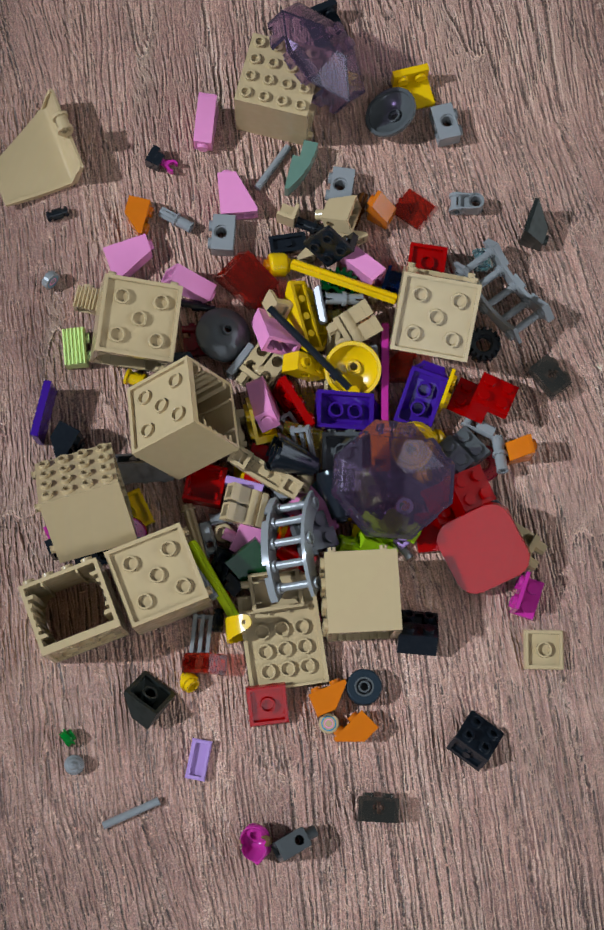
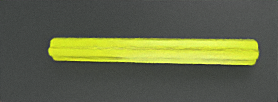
[188,540,240,617]

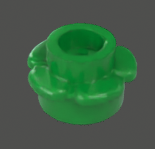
[59,729,77,747]

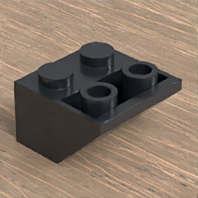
[50,421,86,458]
[397,610,439,656]

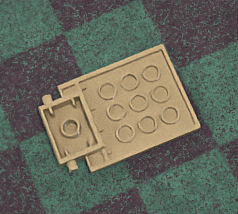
[237,567,330,688]

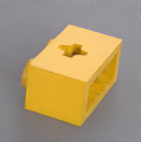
[282,351,325,382]

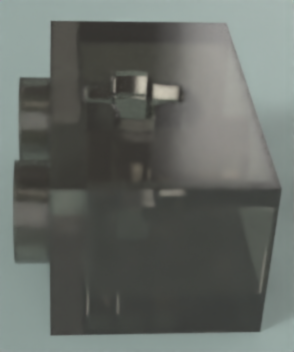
[527,354,572,401]
[357,792,399,823]

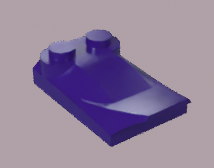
[393,360,449,428]
[314,389,380,432]

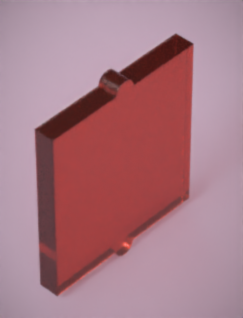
[395,188,435,230]

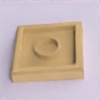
[523,630,564,670]

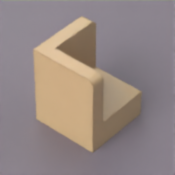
[276,203,300,228]
[262,289,293,319]

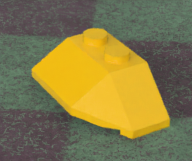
[284,281,328,352]

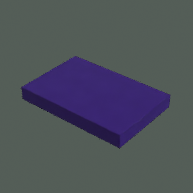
[30,380,57,445]

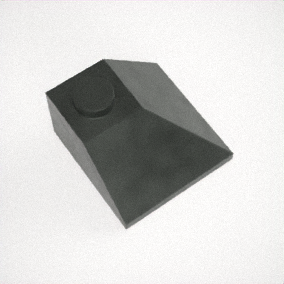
[519,198,549,251]
[123,671,176,730]

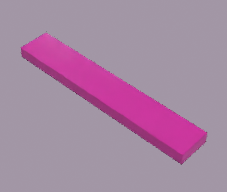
[380,323,389,432]

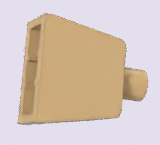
[315,195,362,234]

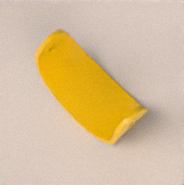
[225,614,252,644]

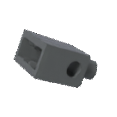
[271,825,319,862]

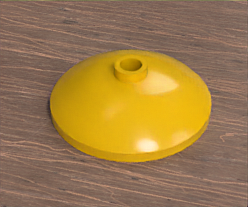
[324,340,382,393]

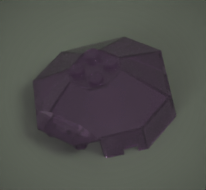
[267,2,365,115]
[331,419,455,541]

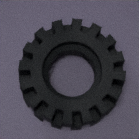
[468,327,501,363]

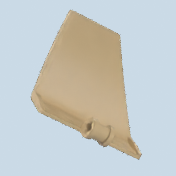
[0,89,84,207]

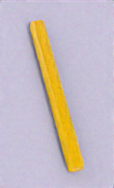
[290,259,398,304]

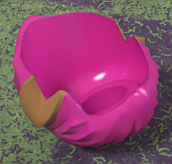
[239,823,272,865]

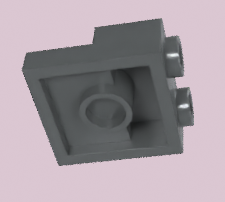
[436,425,491,474]
[322,429,361,471]
[289,510,340,557]

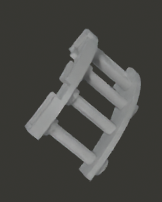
[453,238,555,344]
[261,490,321,603]

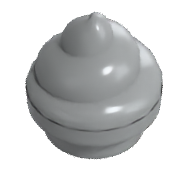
[64,755,85,775]

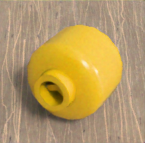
[263,253,291,277]

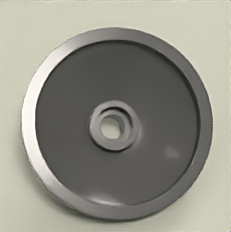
[365,87,416,138]
[196,308,251,362]

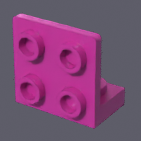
[508,571,545,621]

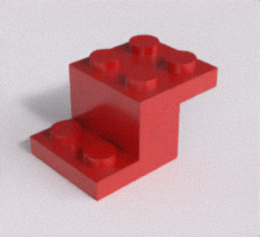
[446,372,519,424]
[420,464,497,527]

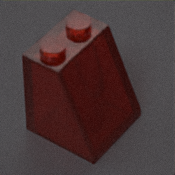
[213,250,279,310]

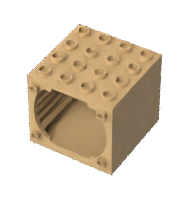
[234,33,329,145]
[390,262,482,362]
[89,271,183,373]
[127,355,240,480]
[31,442,137,563]
[103,522,214,635]
[319,545,403,642]
[18,556,130,663]

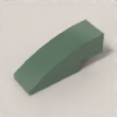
[284,140,318,196]

